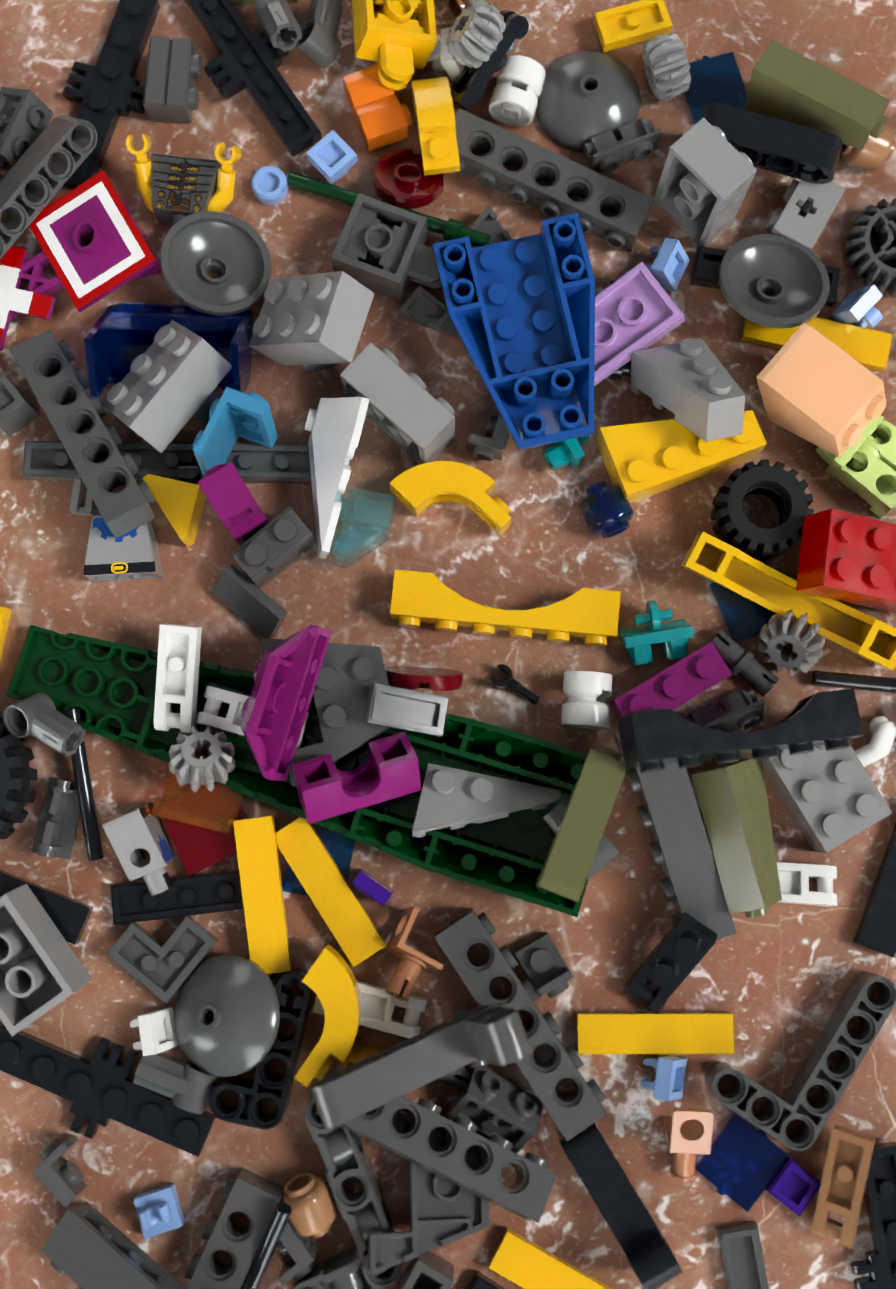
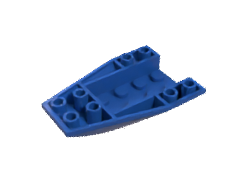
[432,213,595,450]

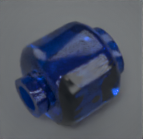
[579,481,634,539]

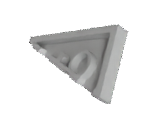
[412,763,561,838]

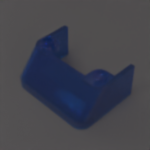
[84,303,253,397]

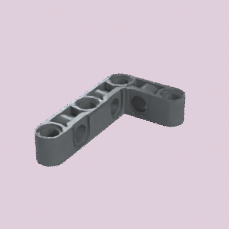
[292,1095,401,1289]

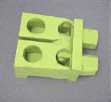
[815,415,896,519]

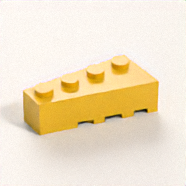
[595,410,767,506]

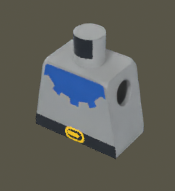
[84,515,164,582]
[102,802,174,896]

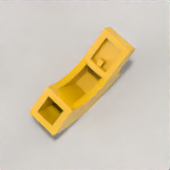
[411,77,460,176]
[389,461,512,536]
[294,944,361,1087]

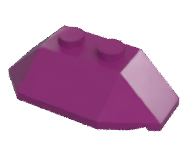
[241,624,332,781]

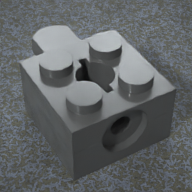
[331,193,441,301]

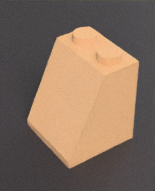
[756,323,887,458]

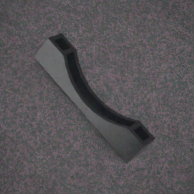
[617,688,864,773]

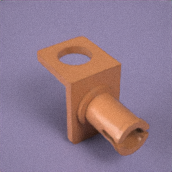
[385,906,444,1002]
[662,1108,714,1181]

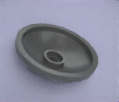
[536,50,641,152]
[160,211,271,316]
[719,234,830,328]
[174,955,280,1077]

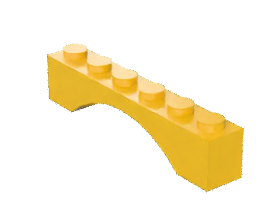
[681,531,896,671]
[390,569,621,646]

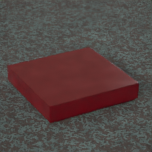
[157,782,248,876]

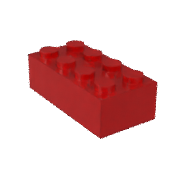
[796,509,896,613]

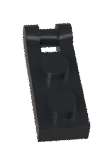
[451,10,529,110]
[623,911,718,1014]

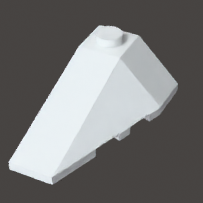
[304,397,370,559]

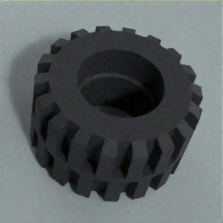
[710,459,814,561]

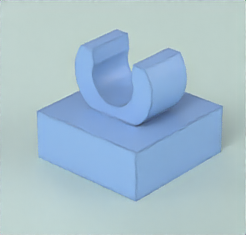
[306,130,358,184]
[644,238,690,291]
[831,285,883,328]
[641,1055,688,1102]
[133,1183,185,1239]

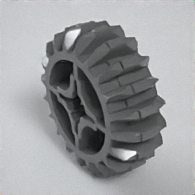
[844,198,896,298]

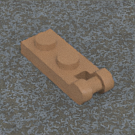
[811,1124,876,1249]

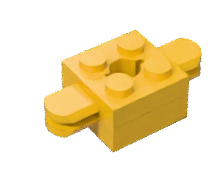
[352,0,437,90]

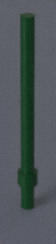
[287,171,490,247]

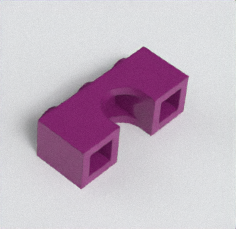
[198,462,268,546]
[609,642,732,720]
[292,732,421,824]

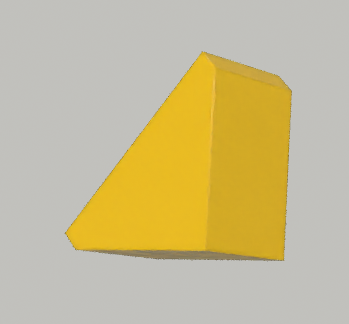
[142,474,206,547]

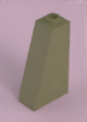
[743,40,890,150]
[536,746,627,902]
[692,758,782,918]

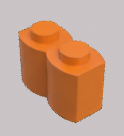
[342,64,412,152]

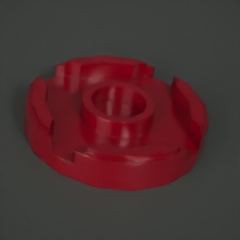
[373,149,444,209]
[387,667,463,691]

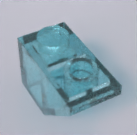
[331,488,396,569]

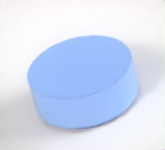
[251,166,288,205]

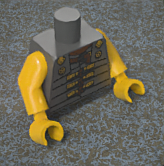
[126,133,242,231]

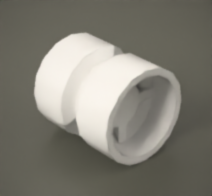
[489,55,546,127]
[561,671,612,729]

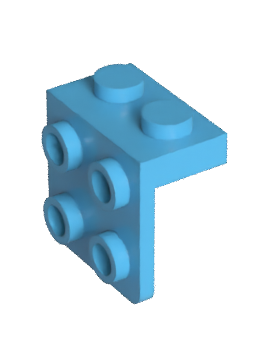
[193,387,278,478]

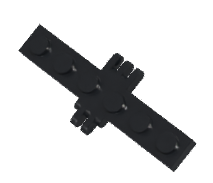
[62,0,160,189]
[184,0,322,157]
[0,1025,216,1157]
[851,1142,896,1289]

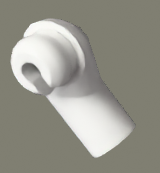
[854,716,896,767]

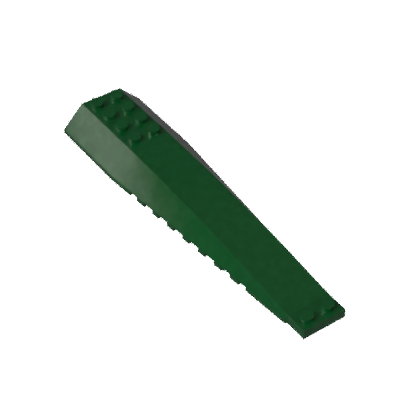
[6,625,589,917]

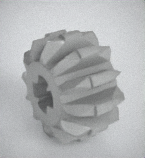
[446,0,506,69]
[642,33,691,100]
[758,609,825,677]
[169,725,235,793]

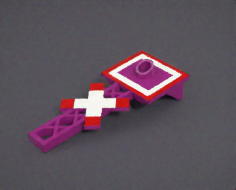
[0,170,162,351]

